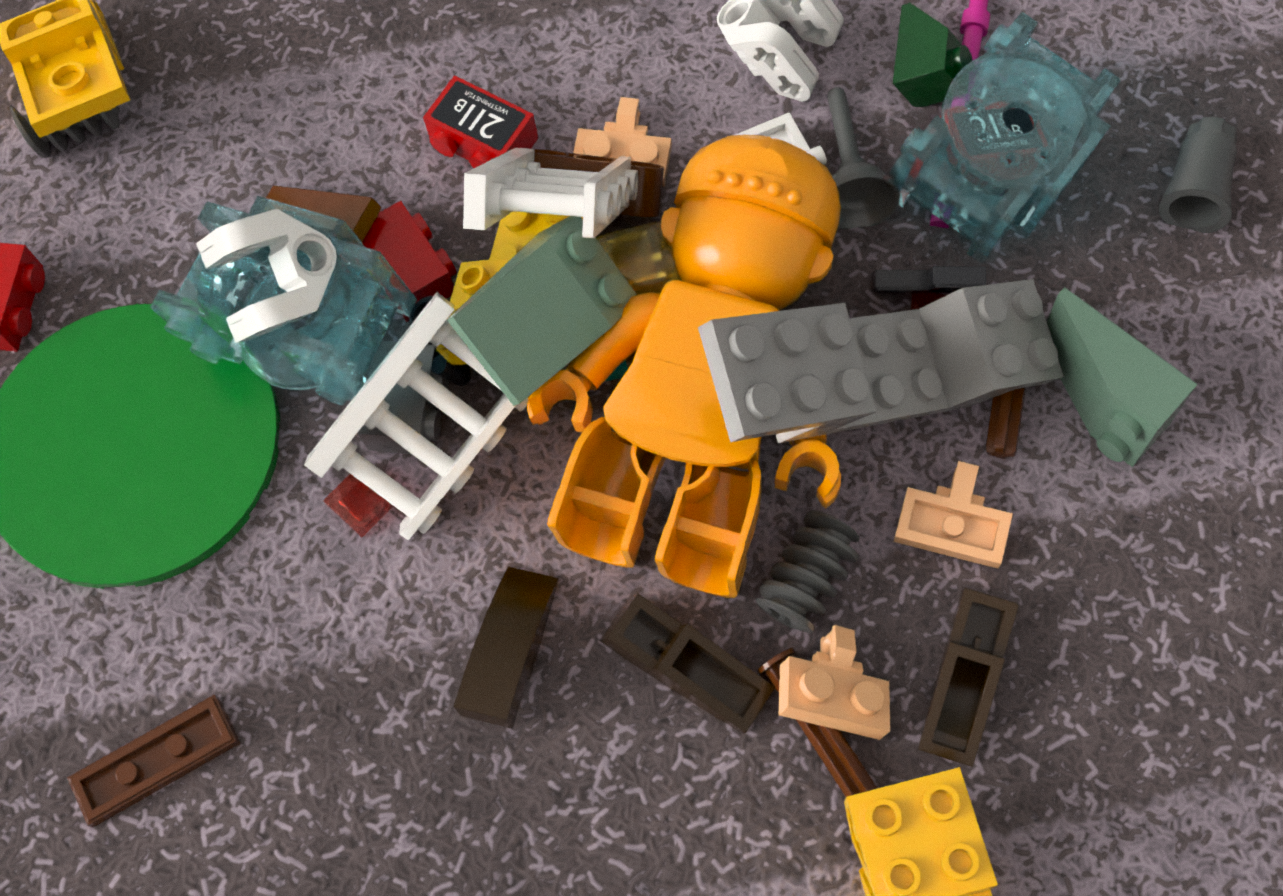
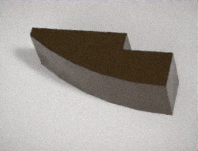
[453,566,559,729]
[918,587,1019,767]
[599,593,775,733]

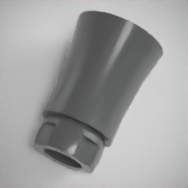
[1159,117,1237,233]

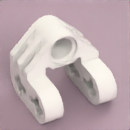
[717,0,844,102]
[196,209,337,343]

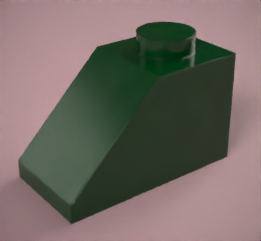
[892,3,973,107]

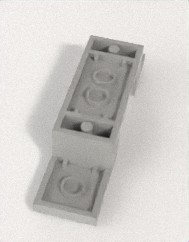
[698,279,1064,444]

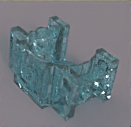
[889,12,1121,264]
[150,196,417,405]

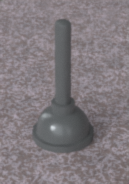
[827,87,900,230]

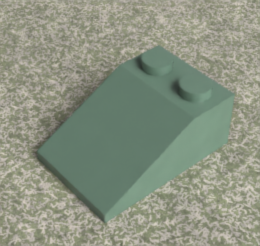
[447,216,637,406]
[1047,287,1198,467]

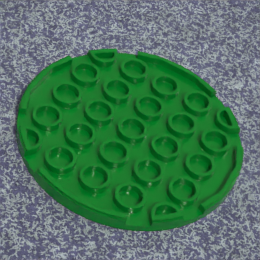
[0,304,280,589]

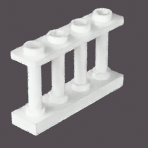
[463,148,638,238]
[304,292,529,540]

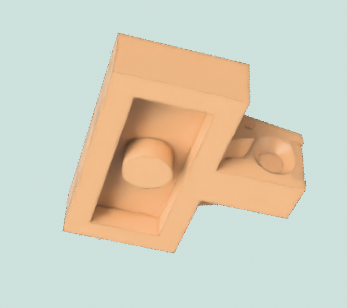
[573,97,672,187]
[893,461,1013,569]
[779,625,890,740]

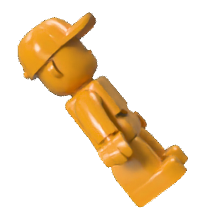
[527,135,841,598]

